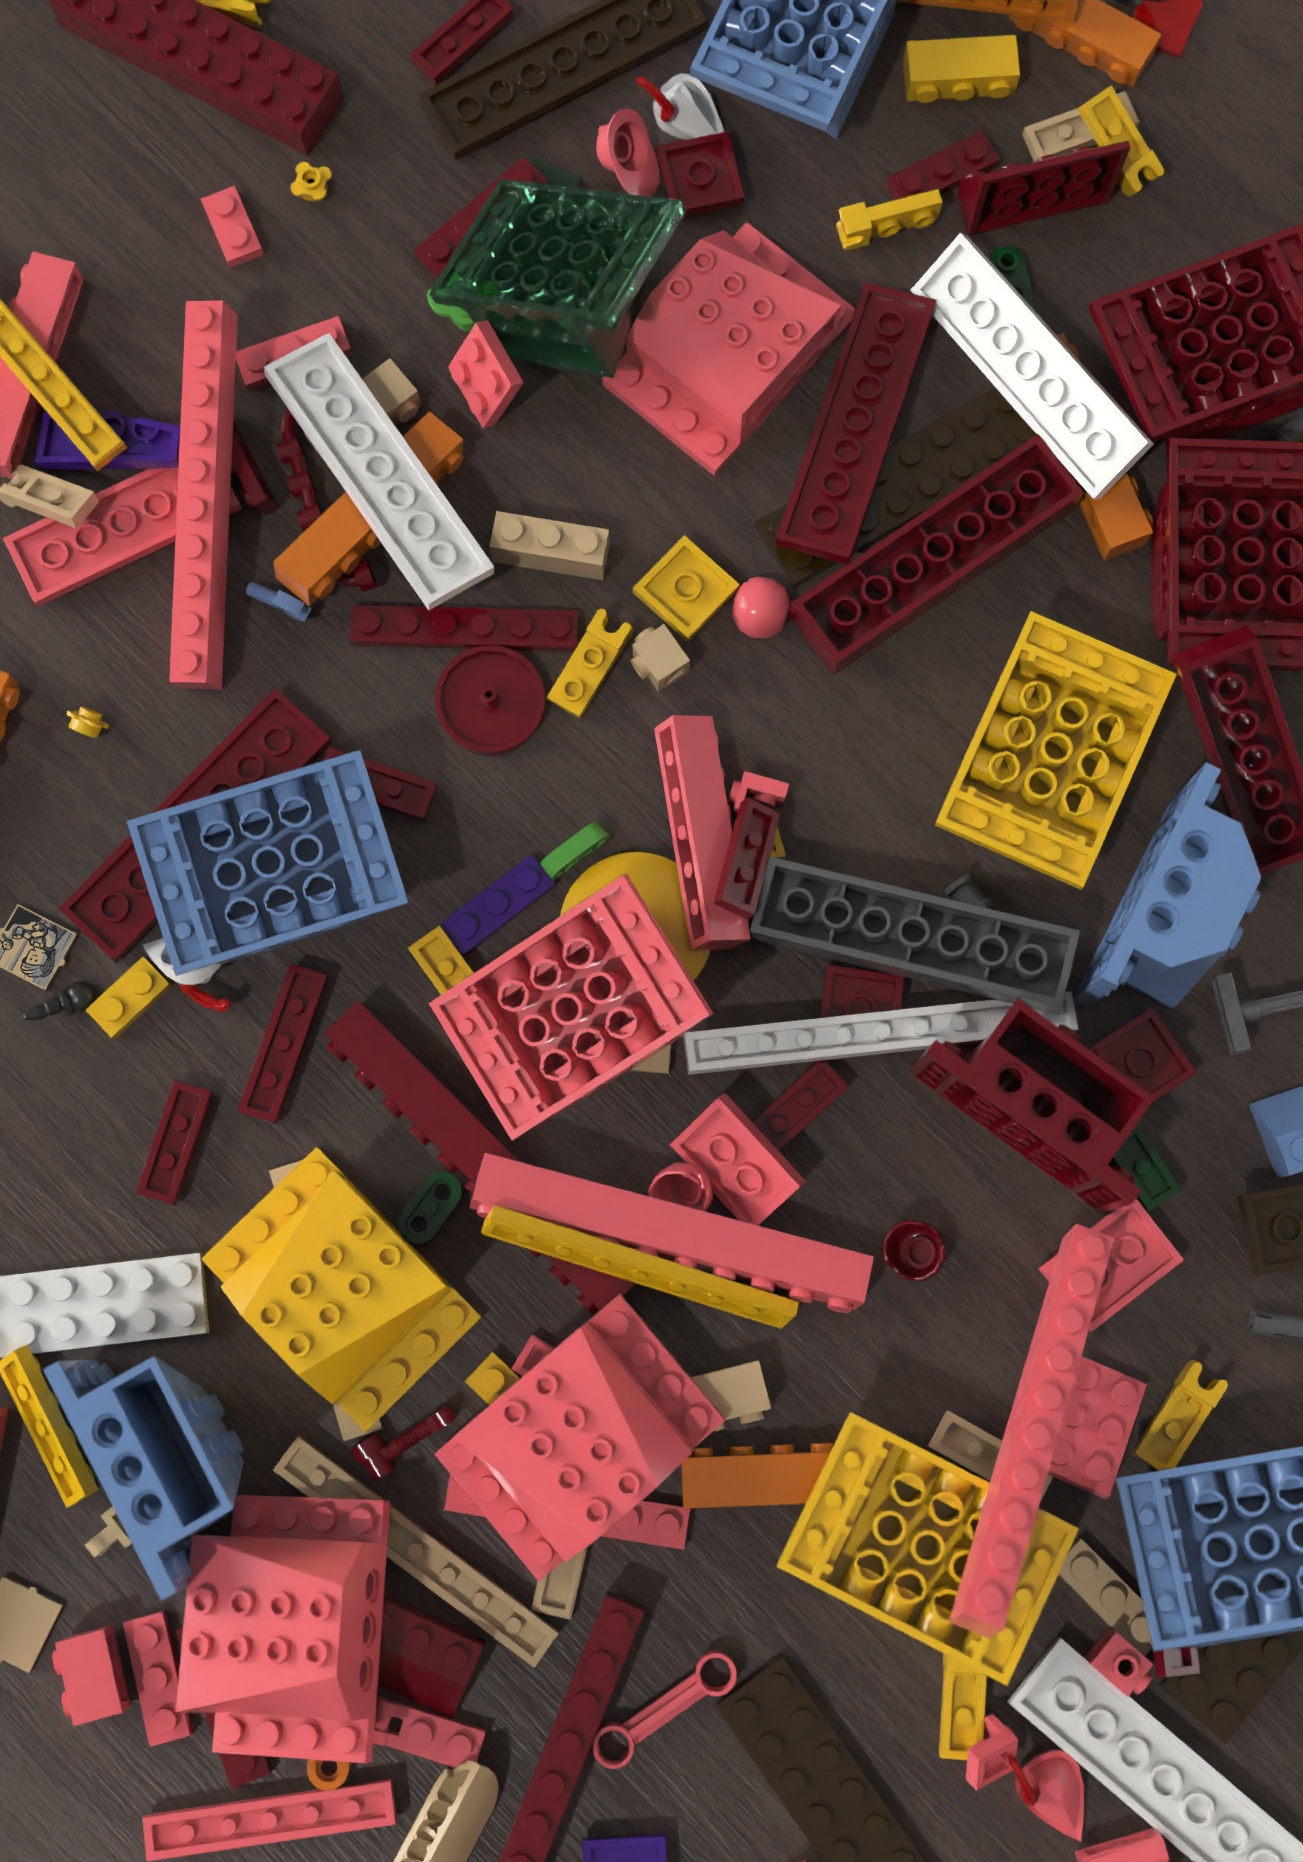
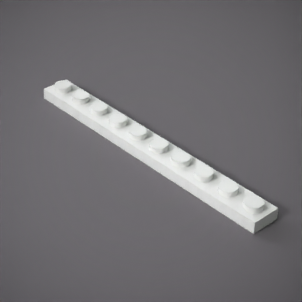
[683,991,1078,1075]

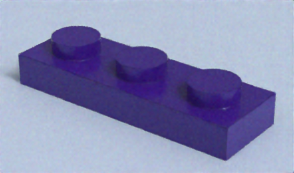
[439,855,555,957]

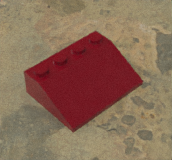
[956,141,1131,236]

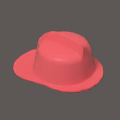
[596,108,660,200]

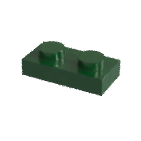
[1111,1123,1182,1212]

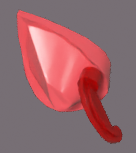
[1008,1749,1084,1842]

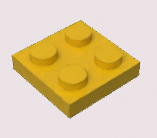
[633,535,740,642]

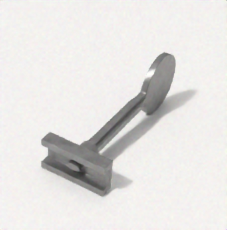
[1210,973,1303,1056]

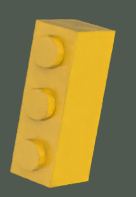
[903,35,1020,103]

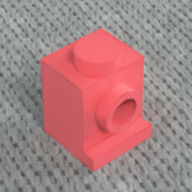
[1084,1627,1153,1697]

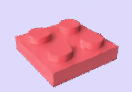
[448,320,524,428]

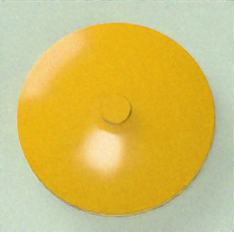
[560,852,711,981]

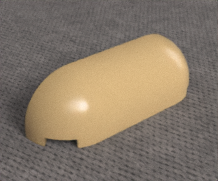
[394,1761,498,1862]

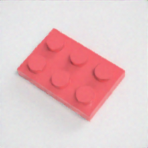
[670,1092,806,1226]
[1038,1199,1184,1333]
[1048,1356,1147,1499]

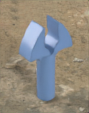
[246,582,312,622]

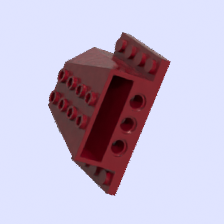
[1088,224,1303,453]
[1151,438,1303,671]
[908,999,1155,1213]

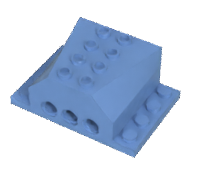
[690,0,896,139]
[127,750,409,976]
[1073,762,1261,1010]
[43,1356,244,1601]
[1116,1446,1303,1652]

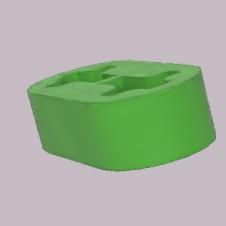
[540,820,610,880]

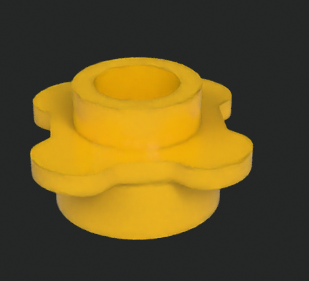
[291,162,331,201]
[66,706,109,738]

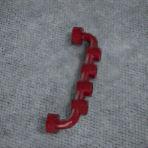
[275,409,377,592]

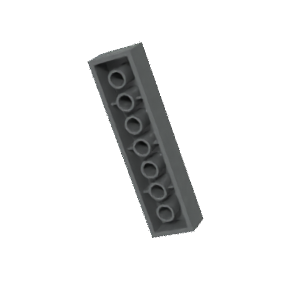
[750,857,1080,1015]

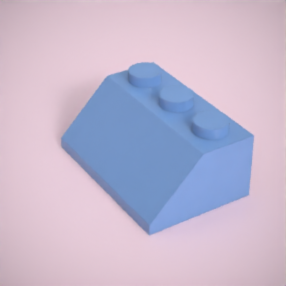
[1249,1086,1303,1179]

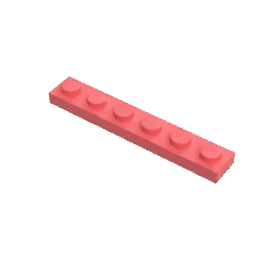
[444,1474,690,1550]
[142,1778,397,1861]

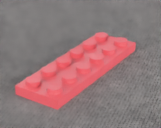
[3,468,242,607]

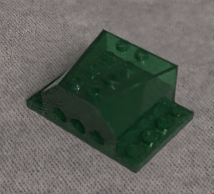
[429,179,686,378]

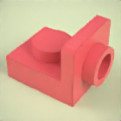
[728,771,789,816]
[966,1714,1018,1791]

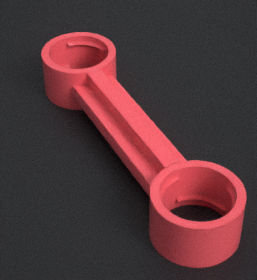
[593,1650,737,1769]

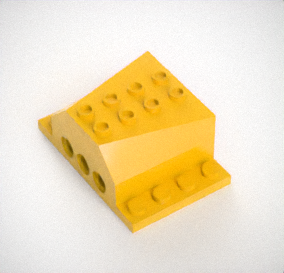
[935,611,1177,890]
[201,1147,482,1432]
[776,1412,1079,1686]

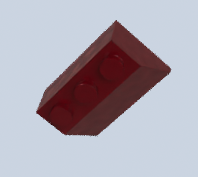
[378,1593,487,1719]

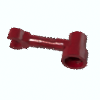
[349,1404,457,1482]

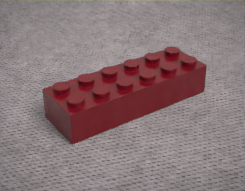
[1170,625,1303,875]

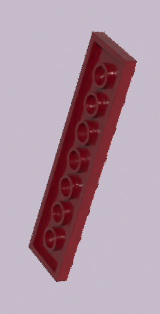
[776,283,936,564]
[58,688,332,963]

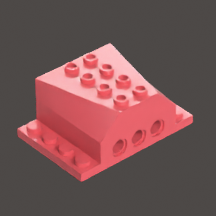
[602,222,856,476]
[429,875,713,1140]
[434,1293,726,1582]
[176,1495,390,1763]

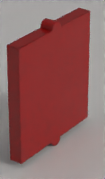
[1132,0,1204,59]

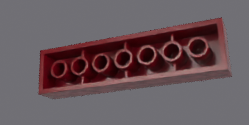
[49,0,344,155]
[789,434,1084,676]

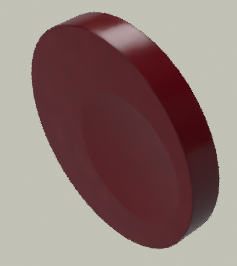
[435,645,546,756]

